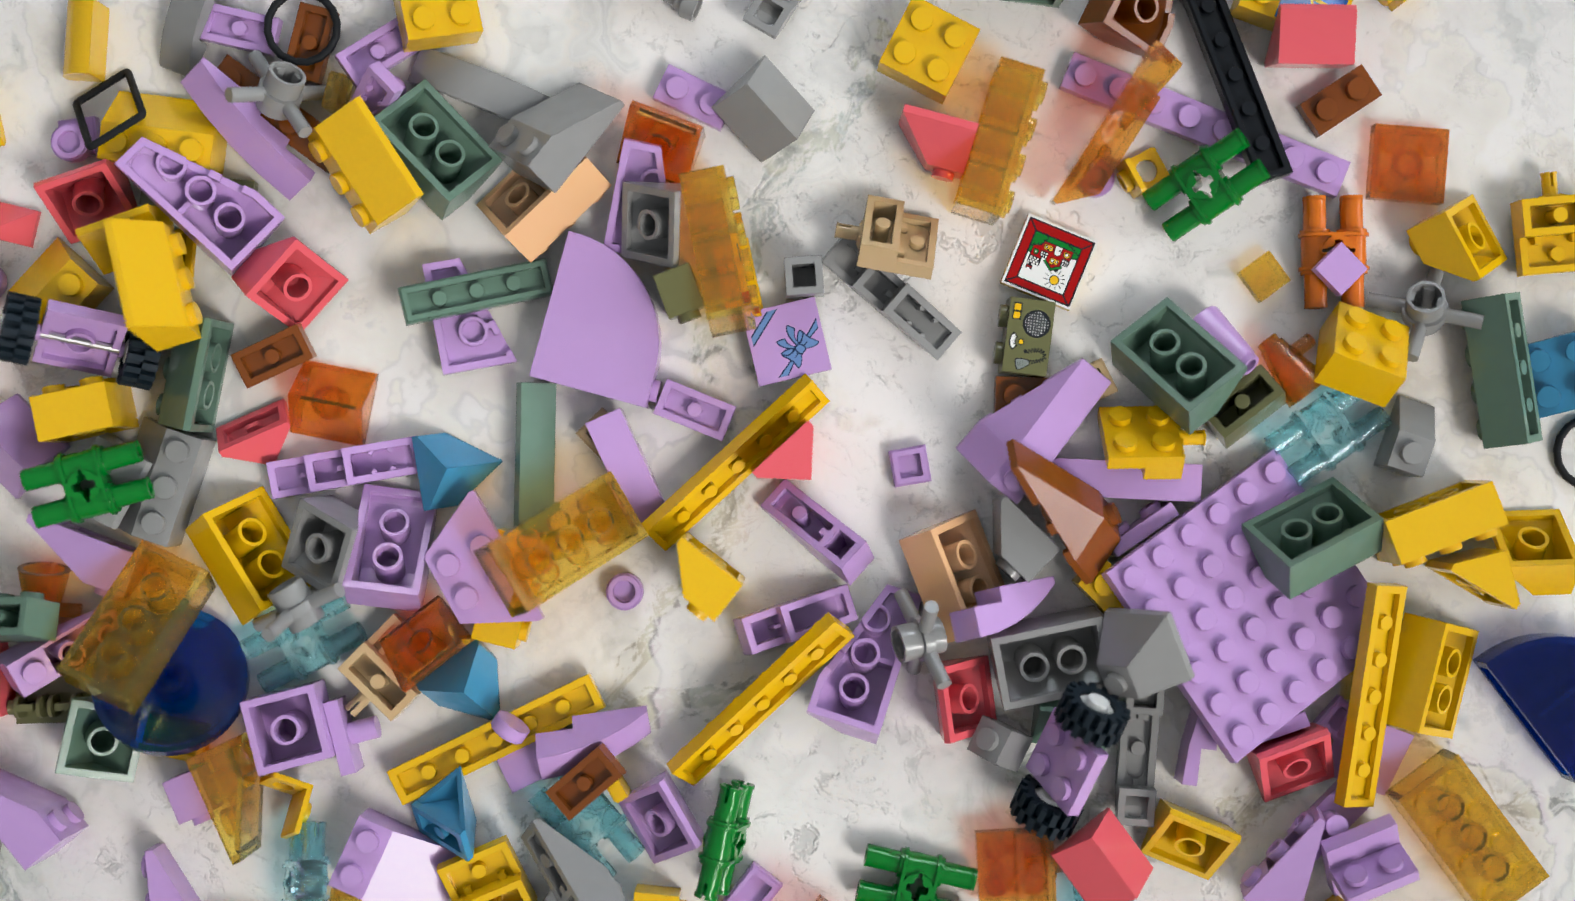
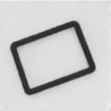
[73,69,146,150]

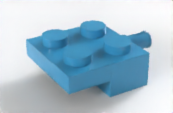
[1528,331,1575,418]

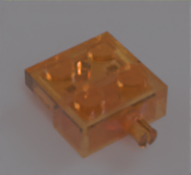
[975,828,1062,901]

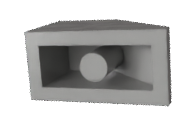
[1374,395,1435,477]

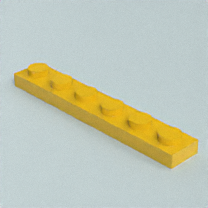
[640,374,830,551]
[1334,582,1407,808]
[666,612,855,786]
[387,673,606,805]

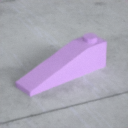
[807,584,922,744]

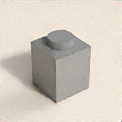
[784,255,824,299]
[967,715,1033,772]

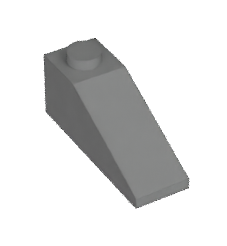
[521,818,626,901]

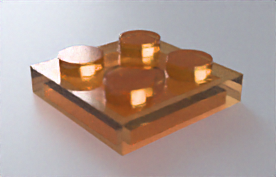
[1365,123,1450,205]

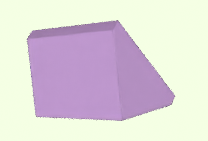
[0,394,71,499]
[619,770,704,864]

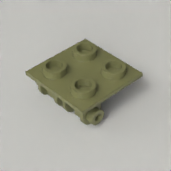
[7,659,91,724]

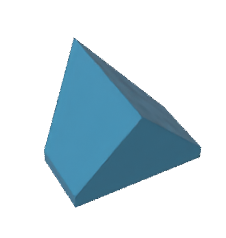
[412,433,503,511]
[416,640,500,720]
[411,765,477,862]

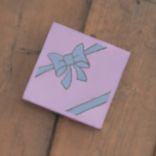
[742,297,832,387]

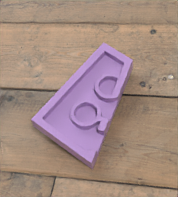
[604,137,666,253]
[422,258,517,376]

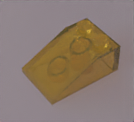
[185,732,264,865]

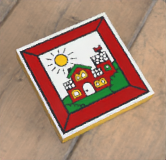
[1000,213,1098,311]

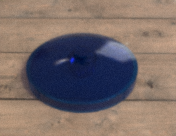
[91,607,250,756]

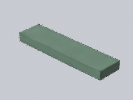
[398,258,553,326]
[514,382,556,532]

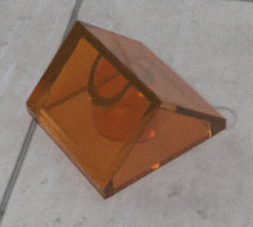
[616,100,706,188]
[288,360,379,446]
[379,595,475,693]

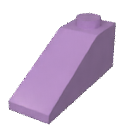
[760,479,874,585]
[26,514,147,599]

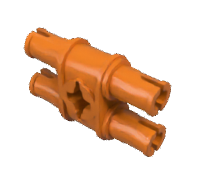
[1297,195,1370,309]

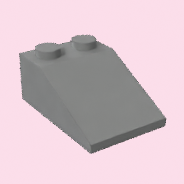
[488,83,625,193]

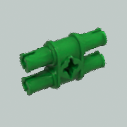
[1142,127,1271,242]
[20,440,155,528]
[694,779,755,901]
[855,843,978,901]

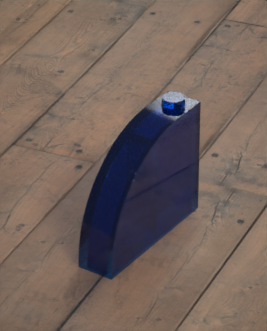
[1473,633,1575,783]

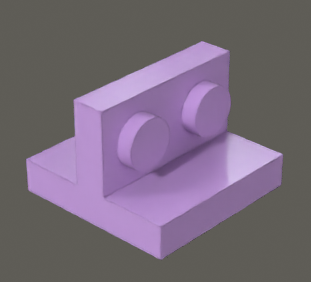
[1320,813,1420,901]

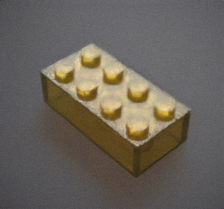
[951,56,1048,226]
[679,165,762,338]
[473,471,649,617]
[56,539,216,715]
[1385,748,1550,901]

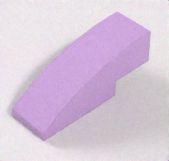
[585,408,665,526]
[949,576,1055,643]
[733,584,858,655]
[535,705,651,780]

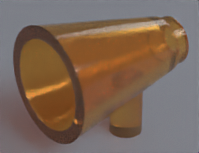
[1258,333,1321,409]
[17,562,83,618]

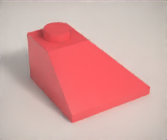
[898,104,979,182]
[231,236,348,329]

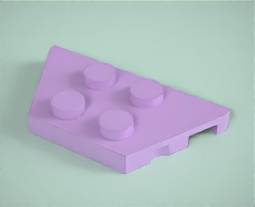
[424,490,545,624]

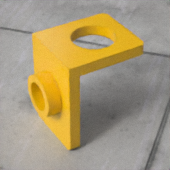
[1116,147,1169,199]
[259,772,313,839]

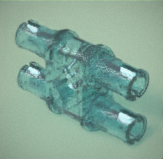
[1264,390,1392,487]
[239,595,368,693]
[528,776,645,877]
[281,822,331,901]

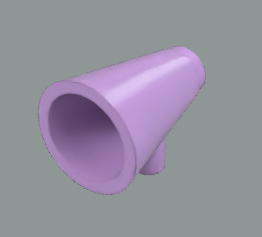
[1193,306,1259,375]

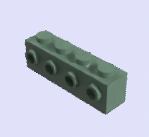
[1461,292,1543,449]
[0,592,60,643]

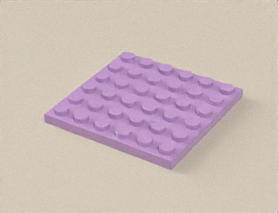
[1101,448,1367,763]

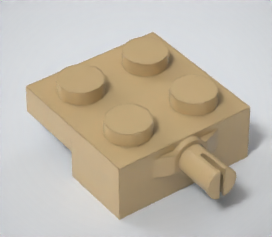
[834,195,939,280]
[338,613,446,721]

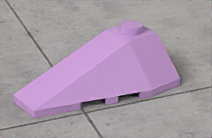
[114,137,285,276]
[956,358,1112,504]

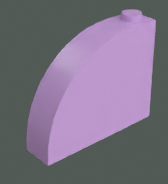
[529,231,662,408]

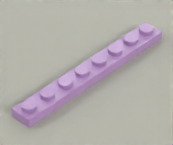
[1059,52,1351,199]

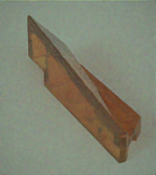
[1050,39,1182,205]

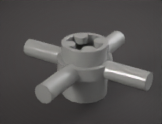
[225,50,333,138]
[1366,266,1485,362]
[253,575,345,642]
[890,588,951,690]

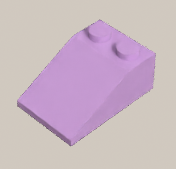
[343,484,437,613]
[0,769,89,870]
[328,808,457,901]

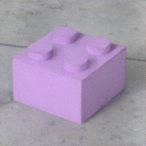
[239,679,336,776]

